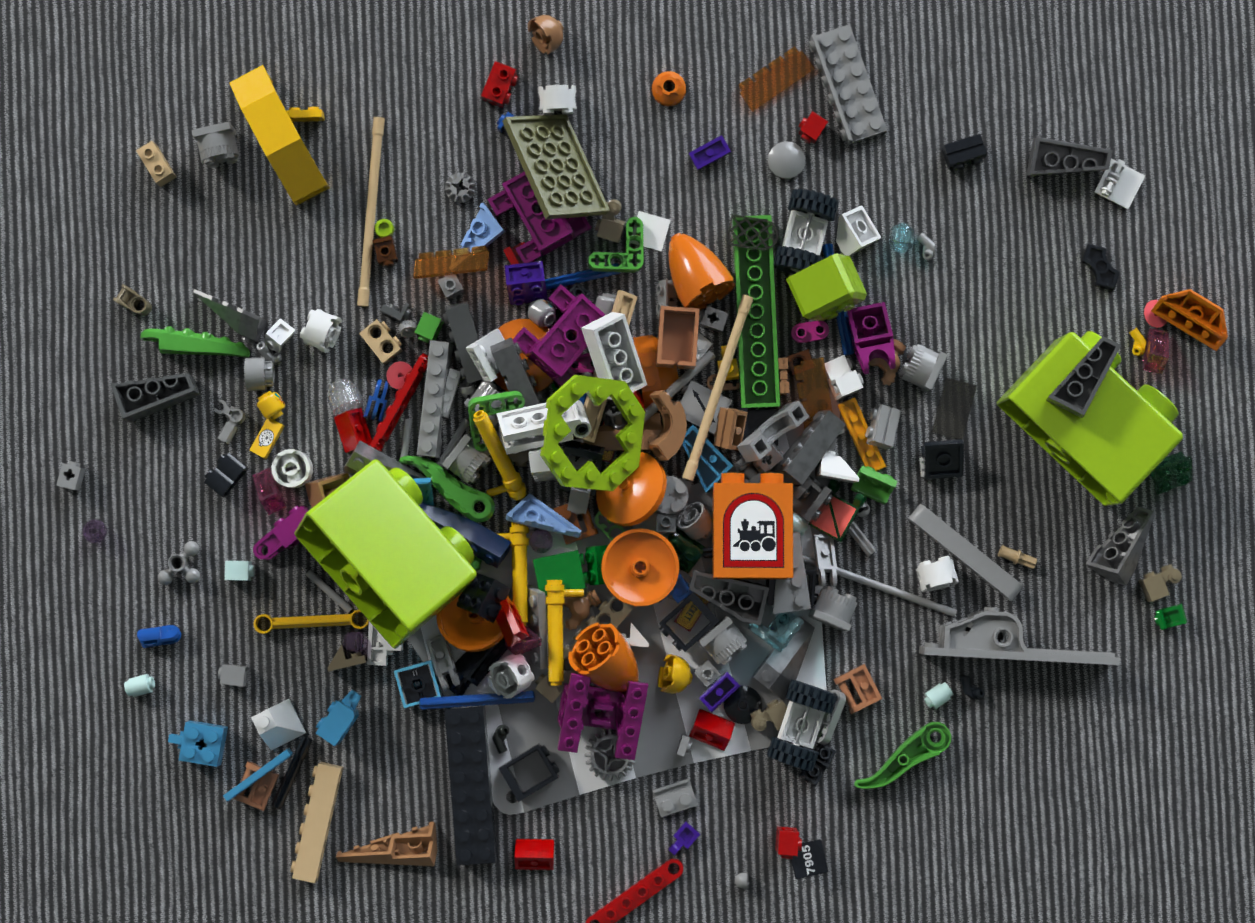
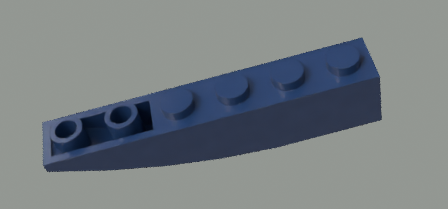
[420,503,511,568]

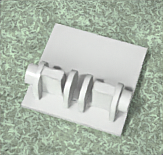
[1094,158,1145,209]

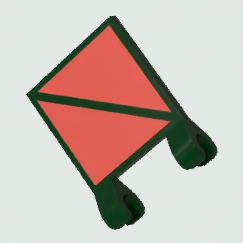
[808,479,867,542]

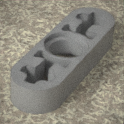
[815,690,846,745]

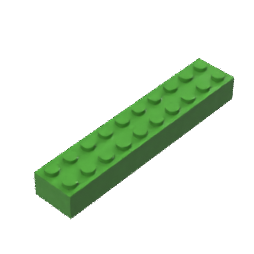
[732,215,780,409]

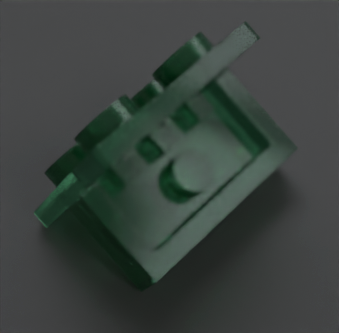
[1150,451,1192,495]
[666,528,706,574]

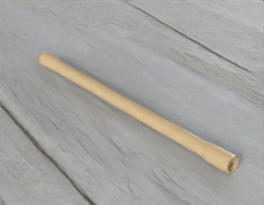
[357,117,385,307]
[682,295,754,481]

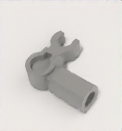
[214,400,246,444]

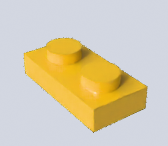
[286,107,325,122]

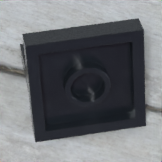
[921,439,964,479]

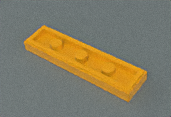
[837,397,886,471]

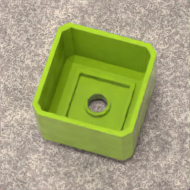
[786,253,867,321]

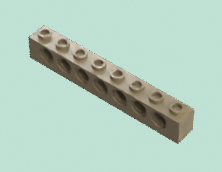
[535,594,635,703]

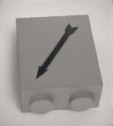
[676,380,732,435]

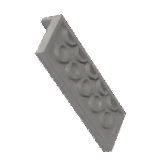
[808,24,887,145]

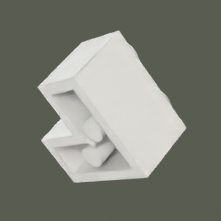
[820,355,864,401]

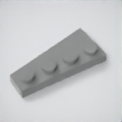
[528,585,548,669]

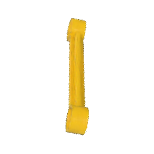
[254,610,369,634]

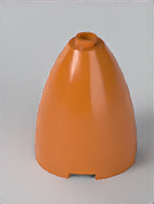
[668,233,735,311]
[568,623,639,692]

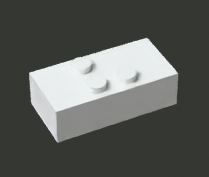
[581,312,647,400]

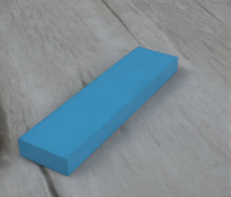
[223,748,293,801]

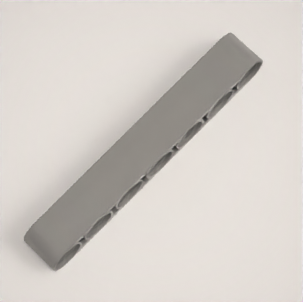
[908,504,1024,602]

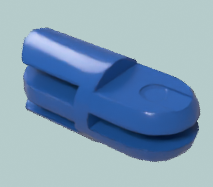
[363,379,389,422]
[137,625,181,648]

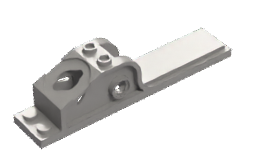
[919,607,1120,665]

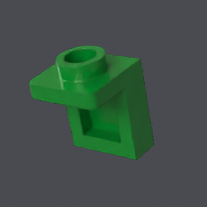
[1155,604,1187,630]

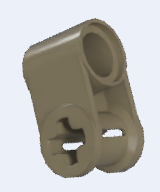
[112,284,152,316]

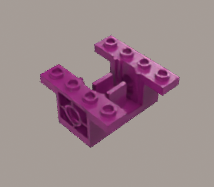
[487,172,591,263]
[512,284,605,387]
[557,673,649,760]

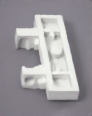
[367,622,403,666]

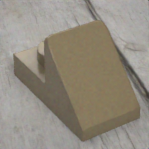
[328,644,367,672]

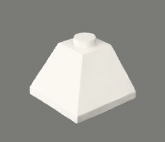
[836,206,881,256]
[815,450,859,483]
[251,699,306,751]

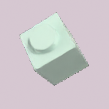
[225,561,255,581]

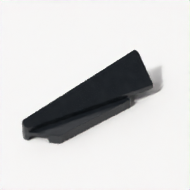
[445,637,509,696]

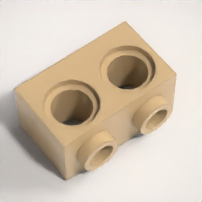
[136,141,177,187]
[359,319,403,365]

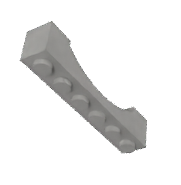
[417,340,453,458]

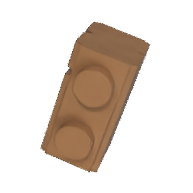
[714,407,748,450]

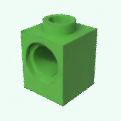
[414,312,444,343]

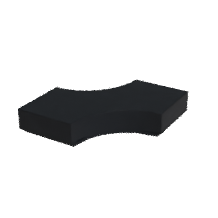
[1082,243,1120,290]

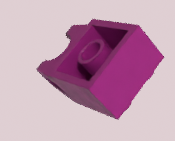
[847,302,896,374]
[253,505,309,560]

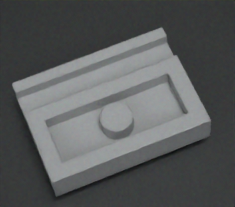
[652,778,698,817]

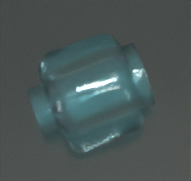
[889,223,915,253]

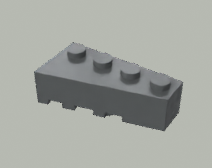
[443,300,483,384]
[1046,336,1121,418]
[110,373,200,423]

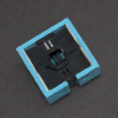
[394,660,443,708]

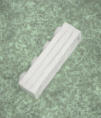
[442,368,461,418]

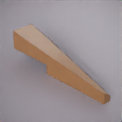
[336,822,438,866]

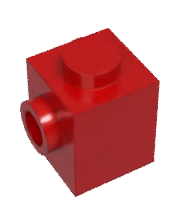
[798,111,828,144]

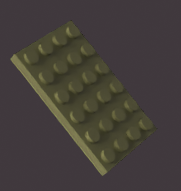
[502,114,610,220]

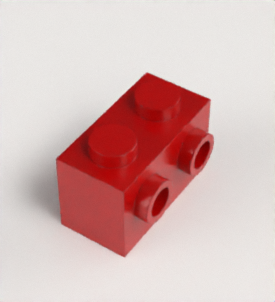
[481,61,519,108]
[775,826,802,859]

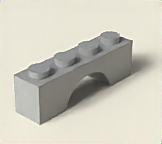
[736,401,809,463]

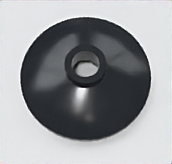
[724,685,762,724]

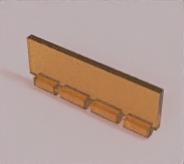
[738,46,814,112]
[413,246,489,279]
[794,357,833,430]

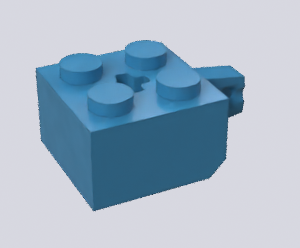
[316,690,362,746]
[168,721,228,767]

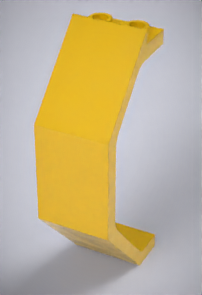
[229,65,330,206]

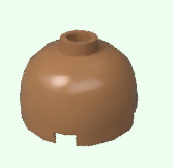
[528,15,564,54]

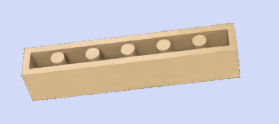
[290,762,343,883]

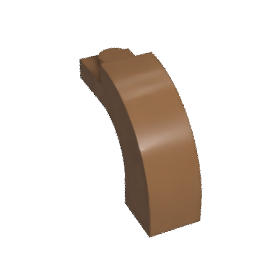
[648,390,687,461]

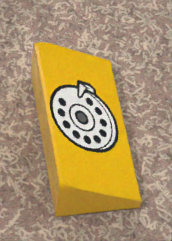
[250,418,285,459]

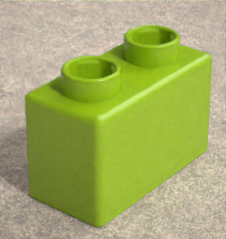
[996,331,1183,506]
[294,459,477,649]

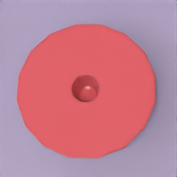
[1144,300,1167,328]
[386,361,412,389]

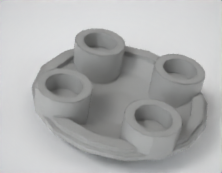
[768,141,806,180]

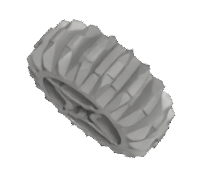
[584,728,637,781]

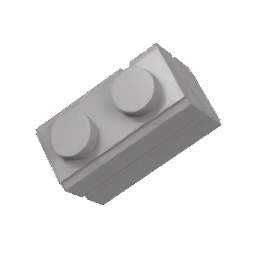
[865,404,901,450]

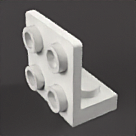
[466,329,505,382]

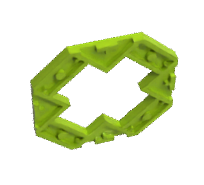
[540,375,645,491]

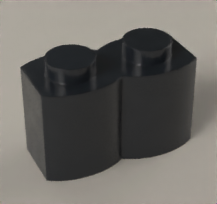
[204,453,249,498]

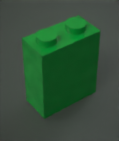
[533,550,589,596]

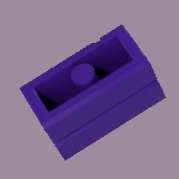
[699,672,740,712]

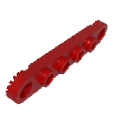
[369,353,428,452]
[585,858,683,923]

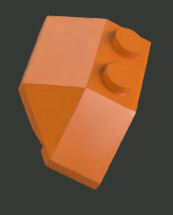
[1151,289,1228,351]
[633,335,678,411]

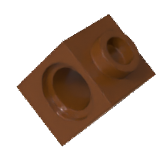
[786,349,815,376]

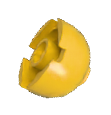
[658,654,693,694]

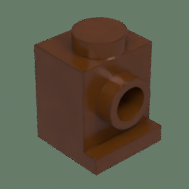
[373,236,398,267]

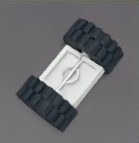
[773,189,839,275]
[767,680,838,771]

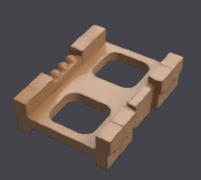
[778,358,790,396]

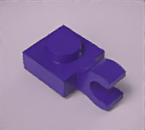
[668,821,700,856]

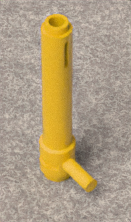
[473,410,527,500]
[498,522,529,627]
[545,580,584,686]

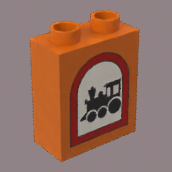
[713,473,793,579]

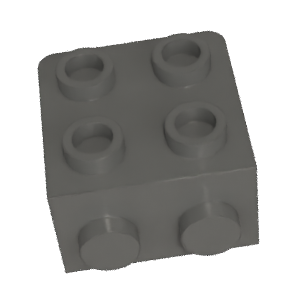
[793,475,833,523]

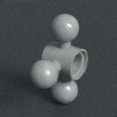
[158,541,200,585]

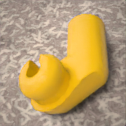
[1129,327,1147,356]

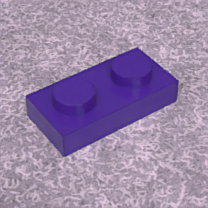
[688,135,731,171]

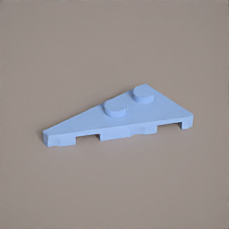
[450,202,506,273]
[506,493,582,538]

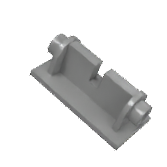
[656,279,676,319]

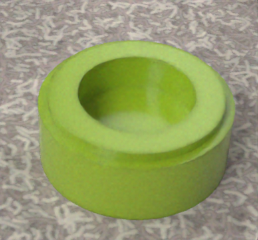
[375,219,394,238]

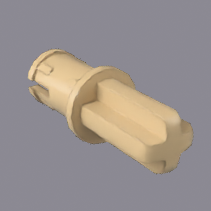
[998,545,1037,569]

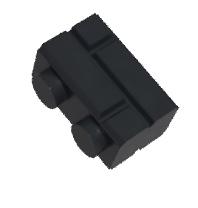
[942,134,987,171]

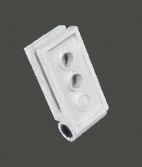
[496,400,592,455]

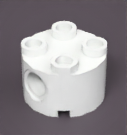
[538,85,577,115]
[300,309,342,353]
[271,449,313,488]
[916,556,959,592]
[488,654,535,699]

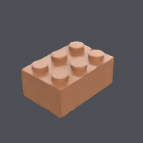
[656,306,700,370]

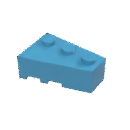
[682,425,734,494]

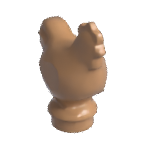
[869,339,906,386]
[563,590,602,631]

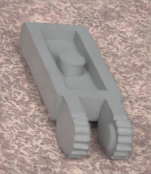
[812,535,838,586]
[426,635,460,691]

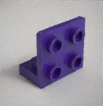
[505,261,548,305]

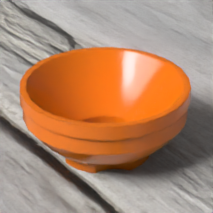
[652,71,686,106]

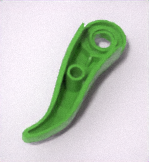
[140,326,250,357]
[399,456,495,522]
[854,722,951,789]

